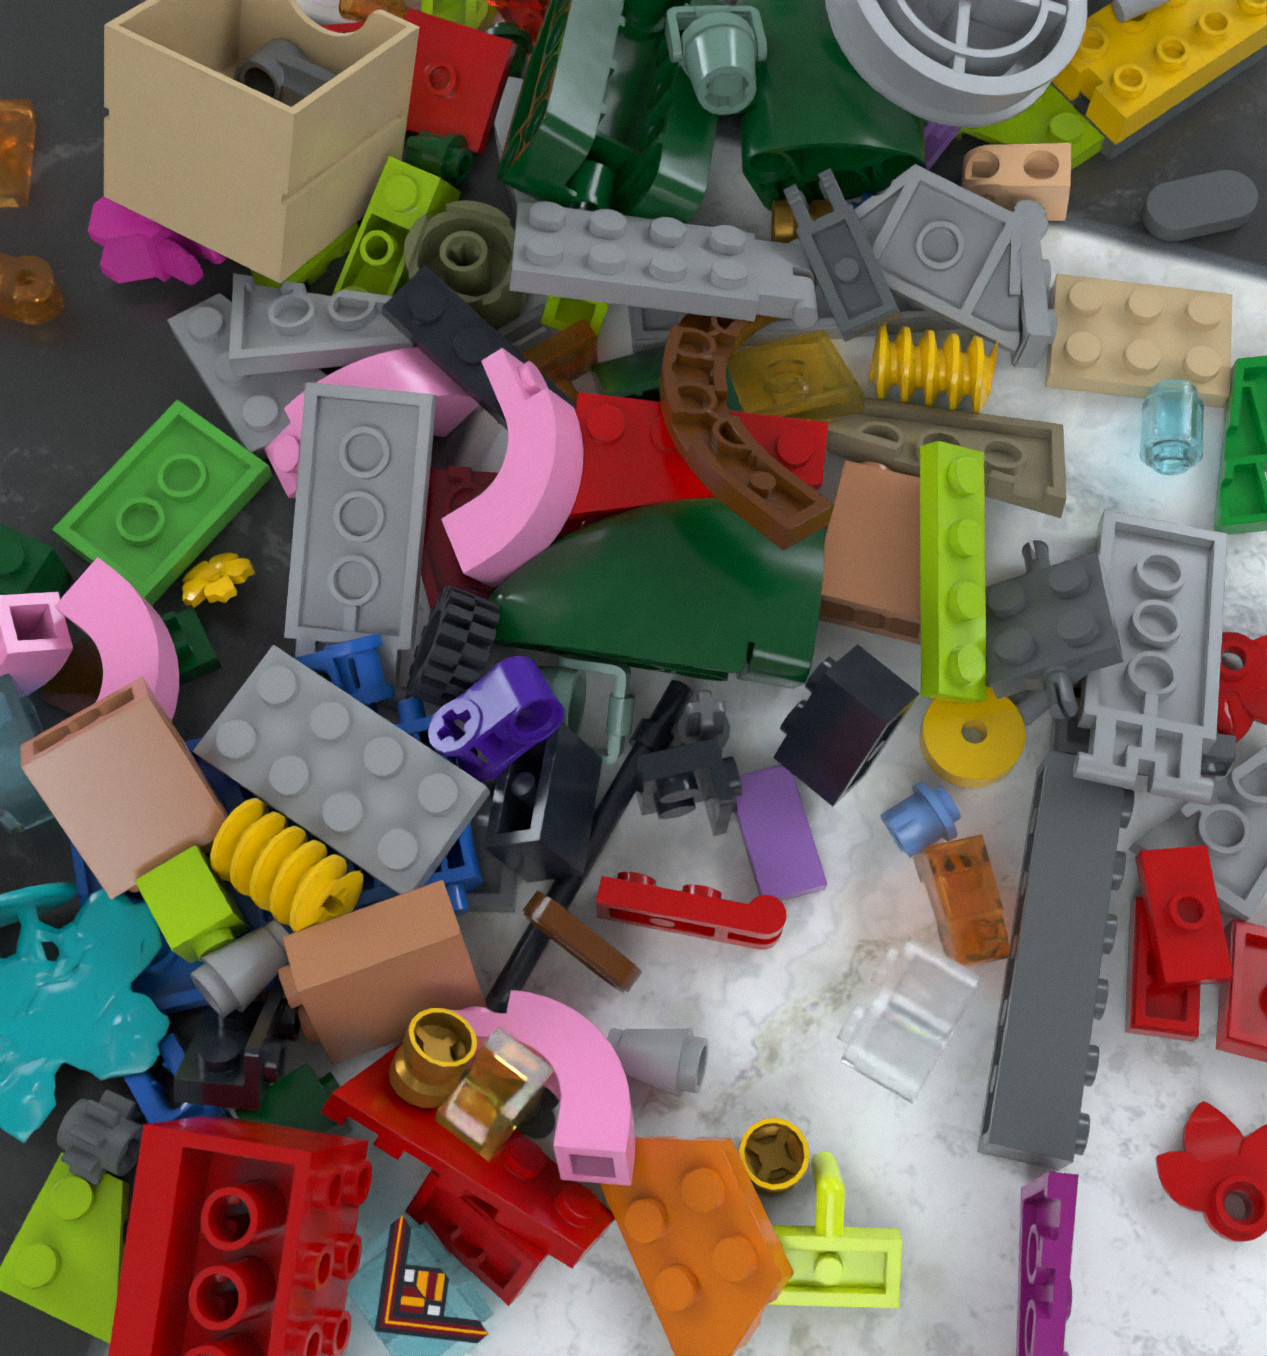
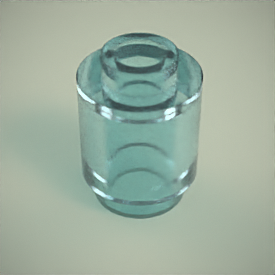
[1140,380,1204,475]

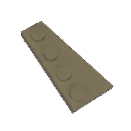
[819,392,1066,518]

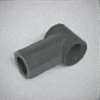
[233,38,338,107]

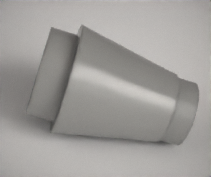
[190,920,289,1018]
[607,1028,708,1097]

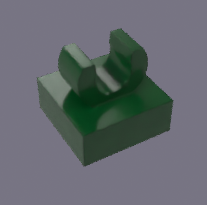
[160,607,222,686]

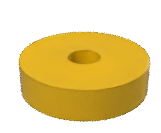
[919,686,1026,788]

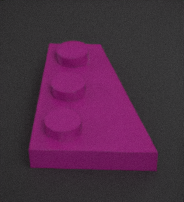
[1016,1171,1079,1356]

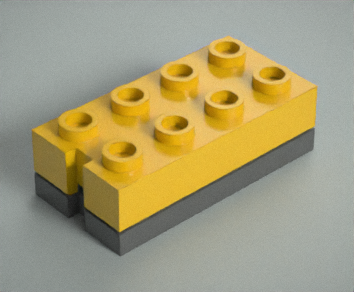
[1050,0,1267,161]

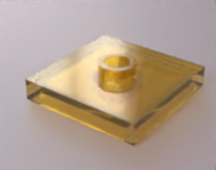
[727,330,865,421]

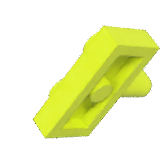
[768,1152,902,1309]

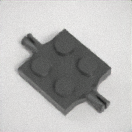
[985,540,1124,719]

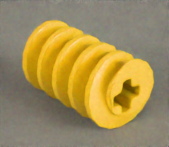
[868,324,998,413]
[210,798,364,933]

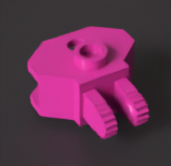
[88,196,227,286]

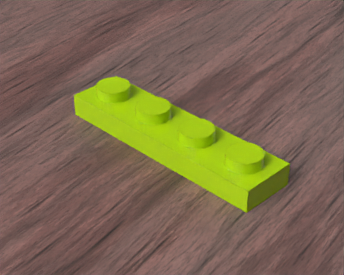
[920,441,986,704]

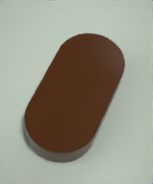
[523,891,642,993]

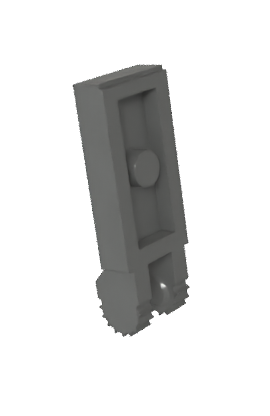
[783,168,901,342]

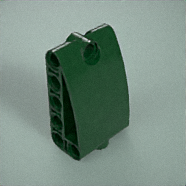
[497,0,731,224]

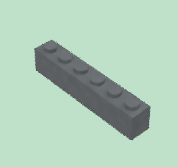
[977,750,1135,1171]

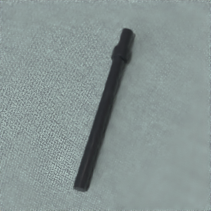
[485,680,693,1014]

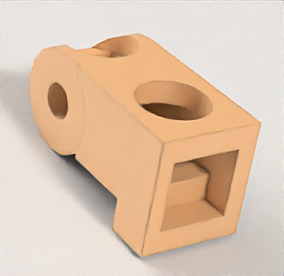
[961,143,1071,221]

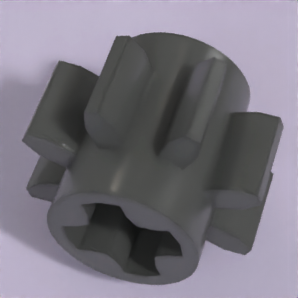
[57,1089,143,1185]

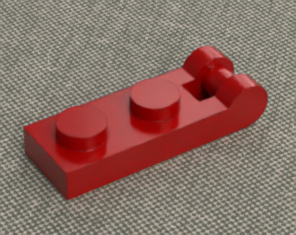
[596,872,787,949]

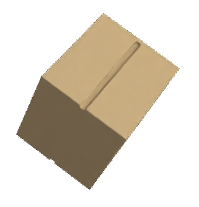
[104,0,419,283]

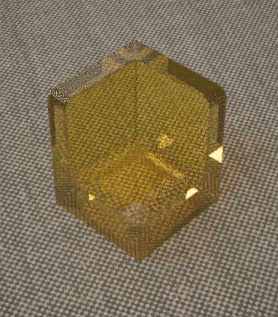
[435,1027,554,1161]

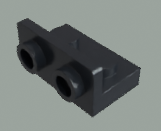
[636,738,742,836]
[174,973,301,1111]

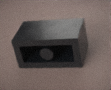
[773,644,920,807]
[483,722,603,883]

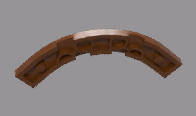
[659,282,835,551]

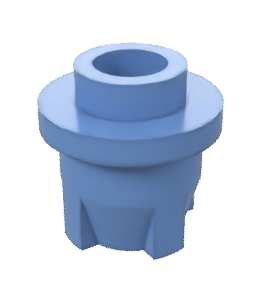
[880,781,961,858]

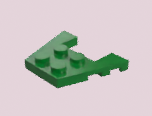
[1213,355,1267,535]

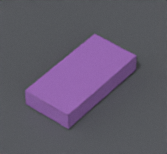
[735,765,827,901]

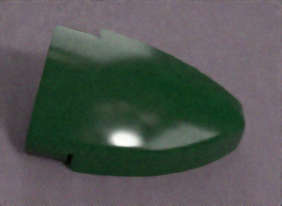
[735,0,928,211]
[489,497,824,689]

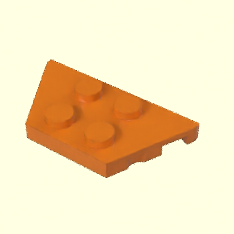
[599,1136,794,1356]

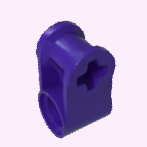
[428,656,564,782]

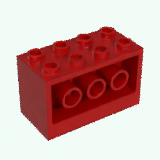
[108,1115,372,1356]

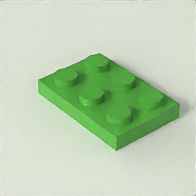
[52,400,272,606]

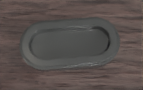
[1142,170,1258,241]

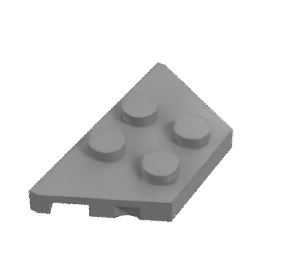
[854,164,1023,354]

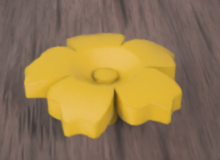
[182,552,255,608]

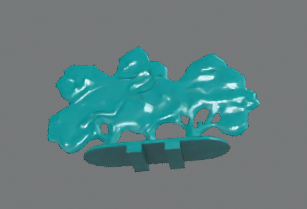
[0,882,170,1143]

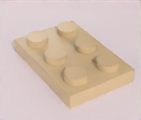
[1045,274,1233,408]

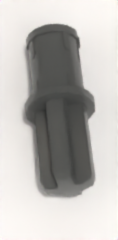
[678,690,730,755]

